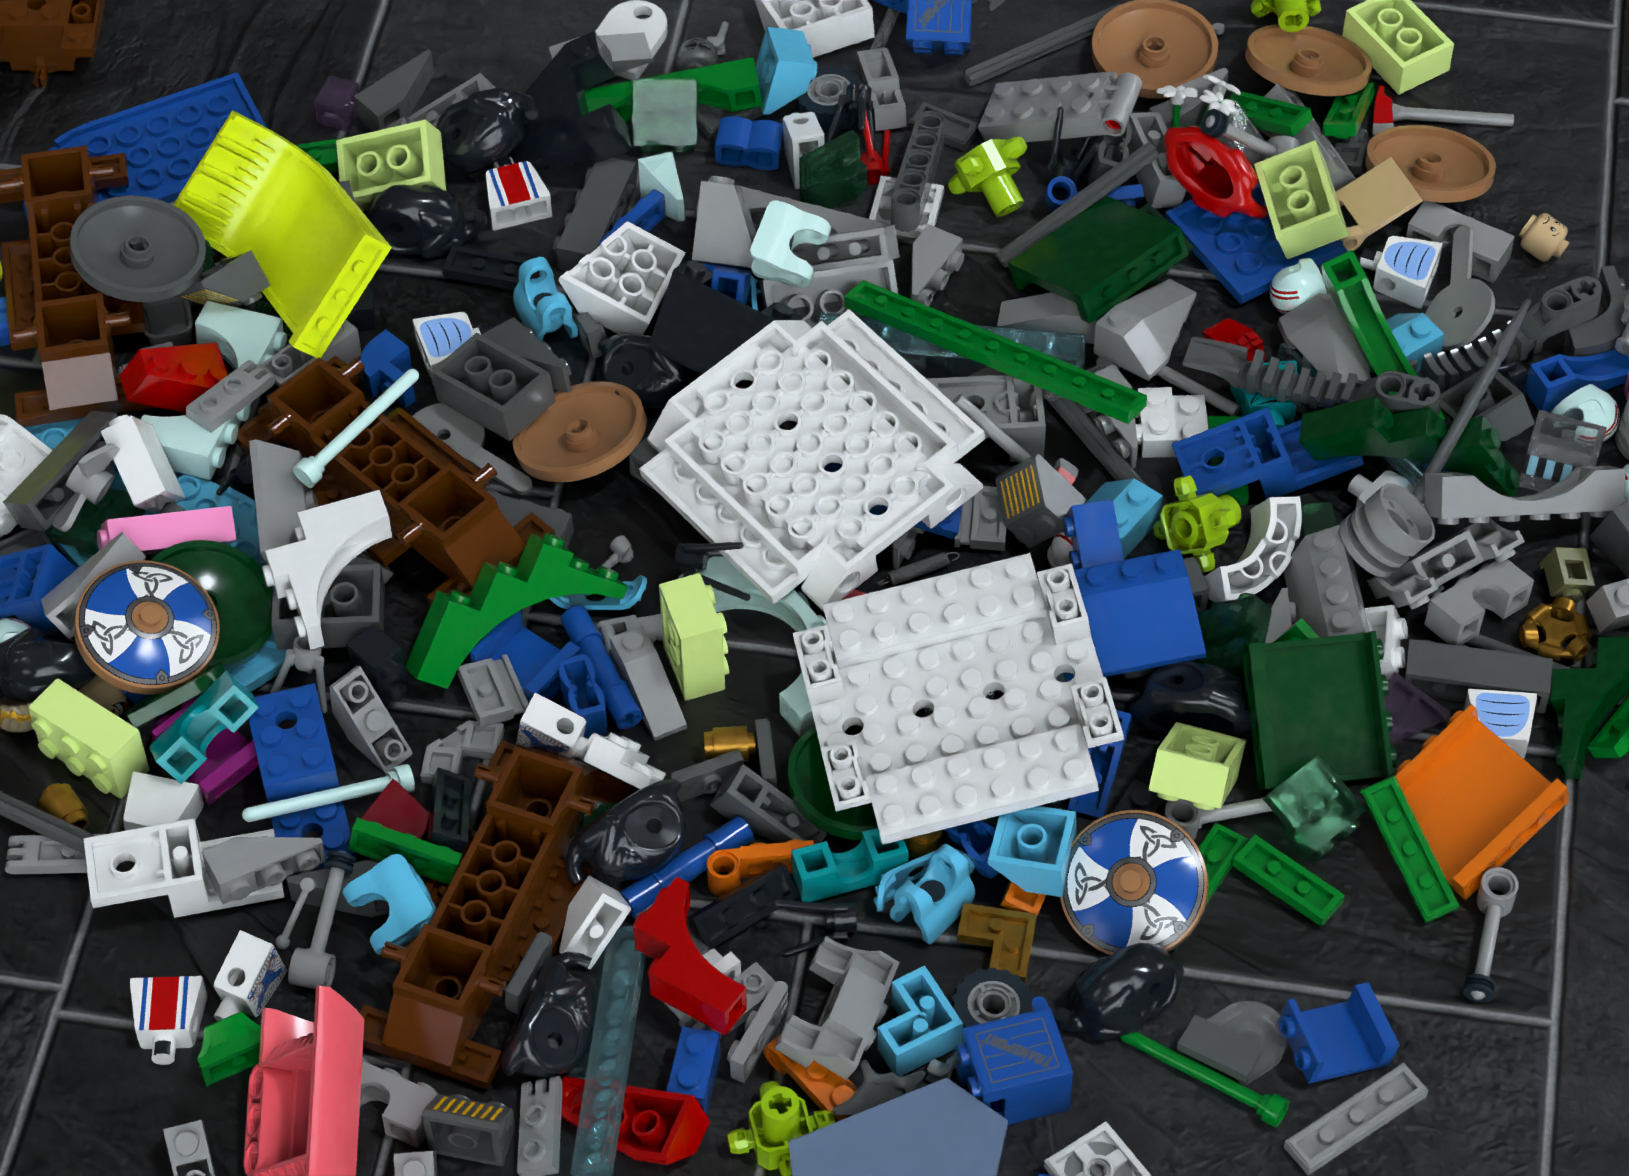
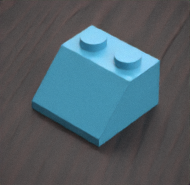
[755,26,817,115]
[1368,313,1445,375]
[1085,478,1163,558]
[988,806,1077,897]

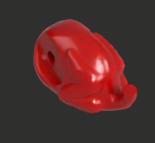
[1164,126,1268,219]

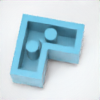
[877,966,963,1077]

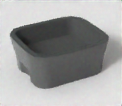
[143,297,193,346]

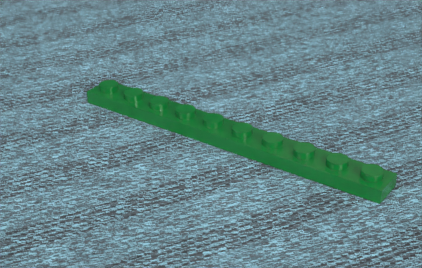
[844,280,1147,424]

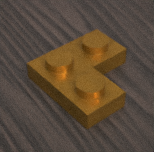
[957,903,1037,984]

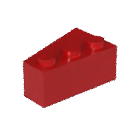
[119,342,228,413]

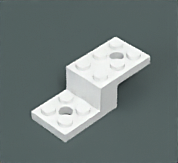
[83,818,285,918]

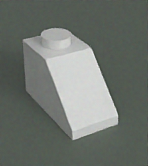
[559,876,632,970]

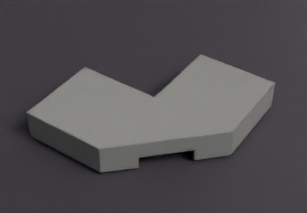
[420,720,505,784]

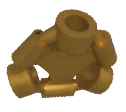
[1519,597,1592,663]

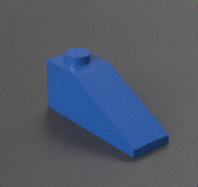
[1068,710,1133,818]

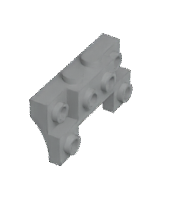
[1367,518,1525,610]
[774,936,900,1080]

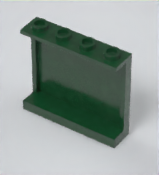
[1008,196,1189,324]
[1241,631,1397,790]

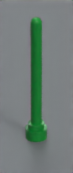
[1120,1032,1290,1128]

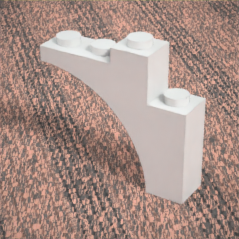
[262,490,392,650]

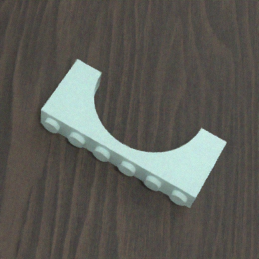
[141,301,287,480]
[679,556,827,737]

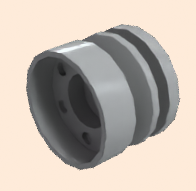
[1339,483,1435,577]

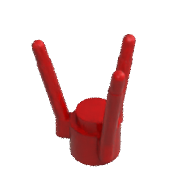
[840,110,890,185]

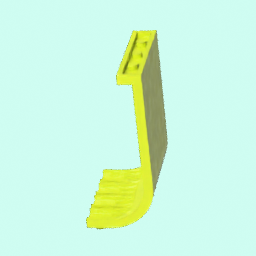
[173,110,392,358]

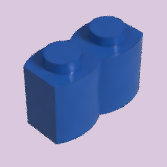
[715,116,784,170]
[558,654,607,739]
[944,820,999,879]

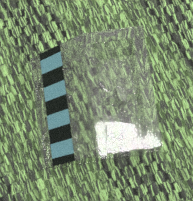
[1520,410,1607,492]

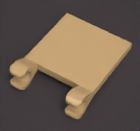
[1336,157,1423,251]

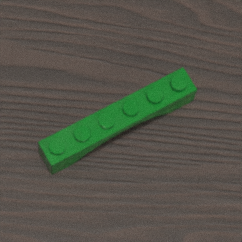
[584,57,763,122]
[1322,250,1445,422]

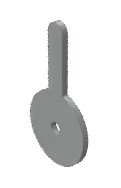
[1425,225,1495,350]
[412,403,532,495]

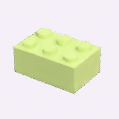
[1342,0,1454,95]
[336,119,446,211]
[1254,140,1349,259]
[659,573,729,701]
[28,678,150,799]
[1149,722,1246,810]

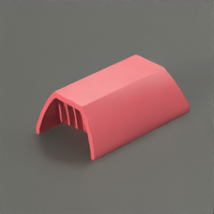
[244,986,364,1176]

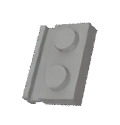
[954,486,1007,551]
[458,654,529,727]

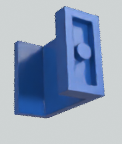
[470,610,581,703]
[1278,982,1400,1084]

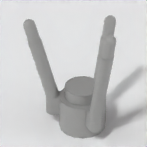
[270,636,327,713]

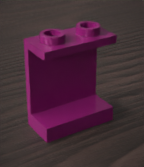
[151,691,259,806]

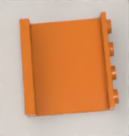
[1395,704,1569,901]

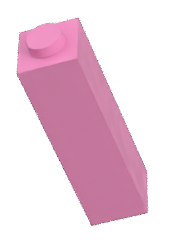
[97,506,237,555]

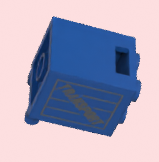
[906,0,973,56]
[955,996,1073,1125]

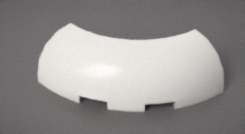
[1204,496,1302,603]

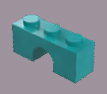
[149,670,259,784]
[791,828,909,902]

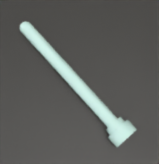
[293,369,419,488]
[242,764,415,822]

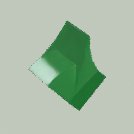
[197,1011,261,1086]

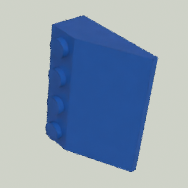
[1063,549,1206,682]

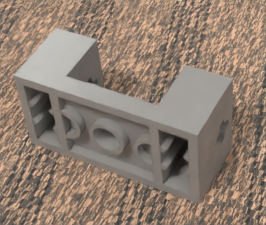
[927,375,1046,462]

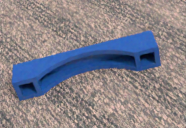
[1524,349,1629,414]

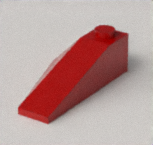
[561,1076,710,1165]

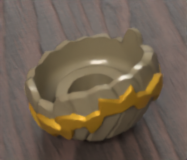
[0,697,33,733]

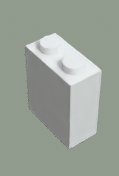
[101,415,185,514]

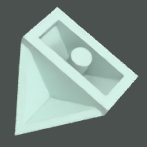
[638,152,685,222]

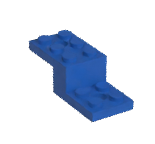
[1172,407,1364,499]
[0,544,80,631]
[248,683,357,876]

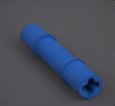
[561,606,643,730]
[620,816,754,918]

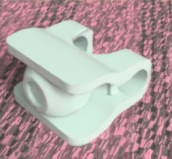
[750,200,831,287]

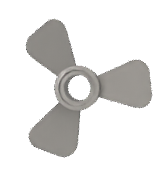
[53,444,120,532]

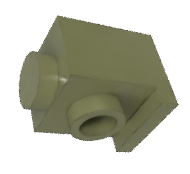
[1539,547,1595,603]

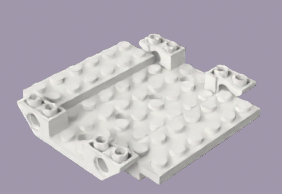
[639,309,985,612]
[793,553,1124,845]

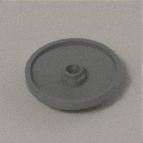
[69,196,206,302]

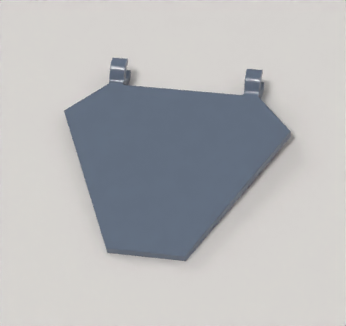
[788,1077,1008,1176]

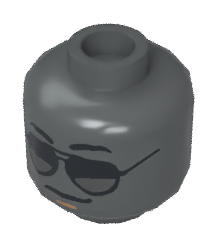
[676,38,718,72]

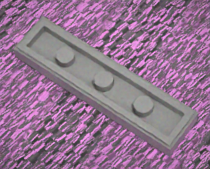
[1284,1063,1428,1175]

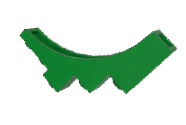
[405,533,628,689]

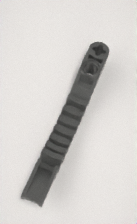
[1409,276,1602,394]
[1183,337,1441,416]

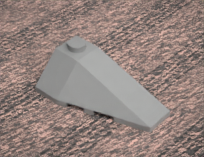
[1093,279,1197,381]
[1277,293,1371,383]

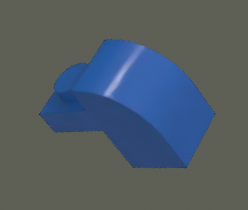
[690,260,751,305]
[360,329,415,408]

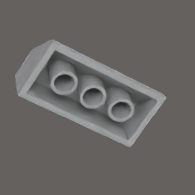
[759,260,898,330]
[249,439,318,565]
[1283,525,1370,638]

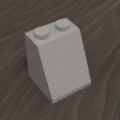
[692,176,756,268]

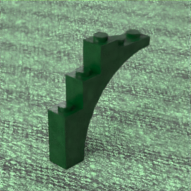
[1299,396,1520,497]
[1547,636,1629,779]

